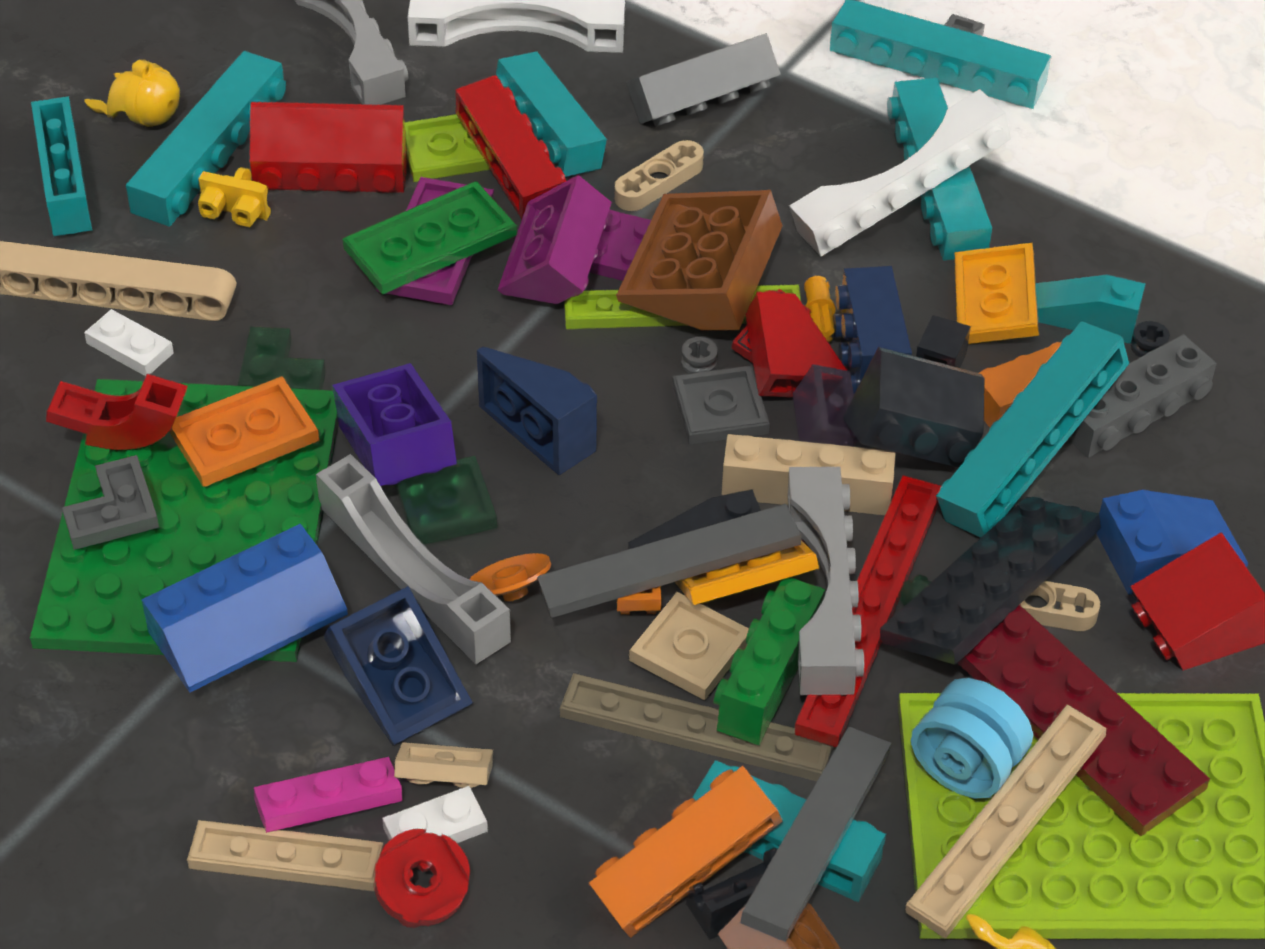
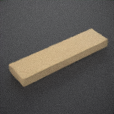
[187,820,384,891]

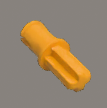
[804,276,836,342]

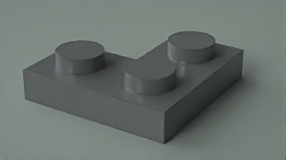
[62,455,159,550]

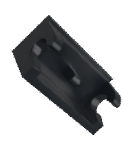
[686,848,777,940]

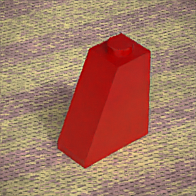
[745,290,848,399]

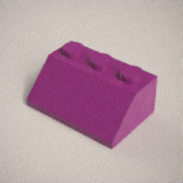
[498,175,612,304]

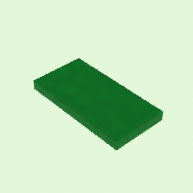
[342,181,517,295]

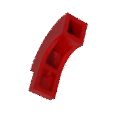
[46,374,188,450]

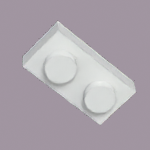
[84,309,174,376]
[383,786,488,843]

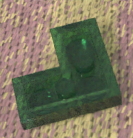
[238,326,326,390]

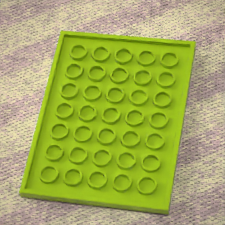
[898,693,1265,939]

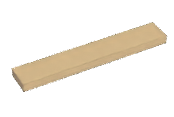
[906,705,1107,939]

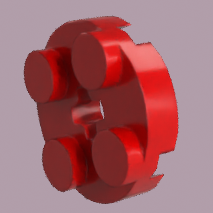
[373,829,470,928]

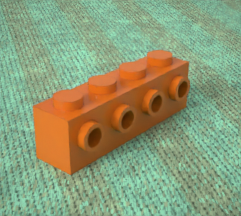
[589,766,783,938]

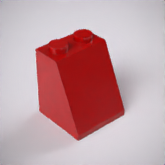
[1130,532,1265,670]

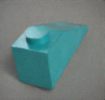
[1036,275,1146,344]

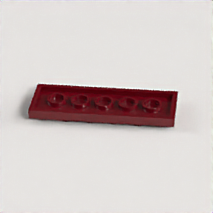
[958,605,1210,836]

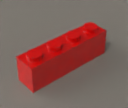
[456,75,566,220]

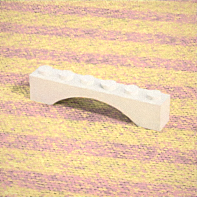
[408,0,625,53]
[789,89,1011,256]

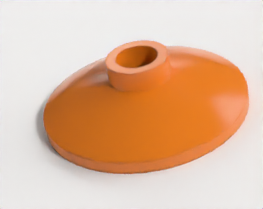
[469,553,551,601]

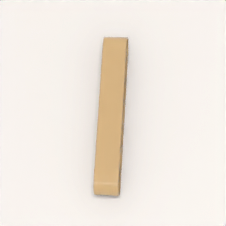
[0,241,237,321]

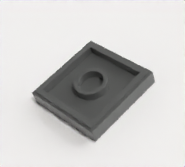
[672,365,770,445]

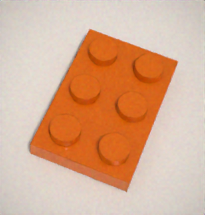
[169,376,319,487]

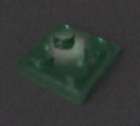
[394,456,497,545]

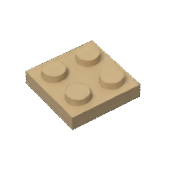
[629,592,749,700]

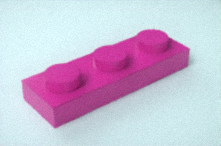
[254,757,402,833]

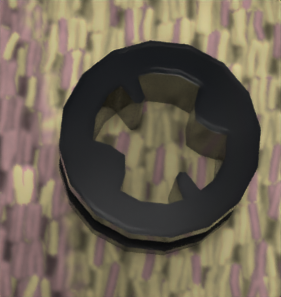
[1131,321,1170,357]

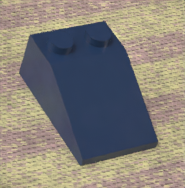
[477,346,597,475]
[324,586,473,746]

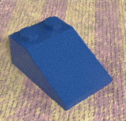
[1096,490,1248,595]

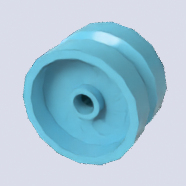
[911,678,1033,799]

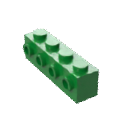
[714,577,825,745]

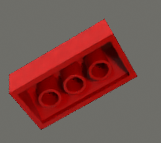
[250,102,407,193]

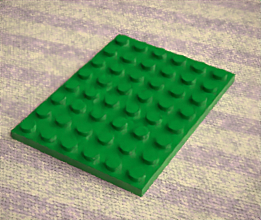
[30,379,338,662]

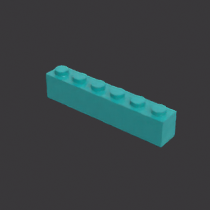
[829,0,1051,109]
[126,51,286,227]
[887,77,992,261]
[936,321,1129,537]

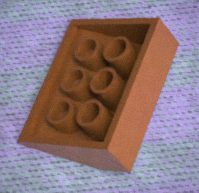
[616,190,782,331]

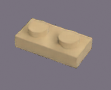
[394,742,493,788]

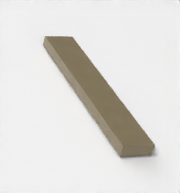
[560,673,833,781]

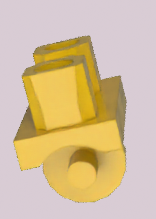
[198,167,271,227]

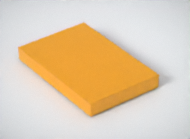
[955,243,1039,344]
[675,540,819,605]

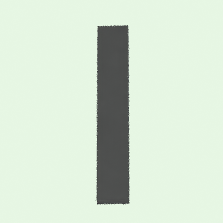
[537,504,801,618]
[740,726,892,942]

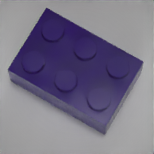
[332,363,457,486]

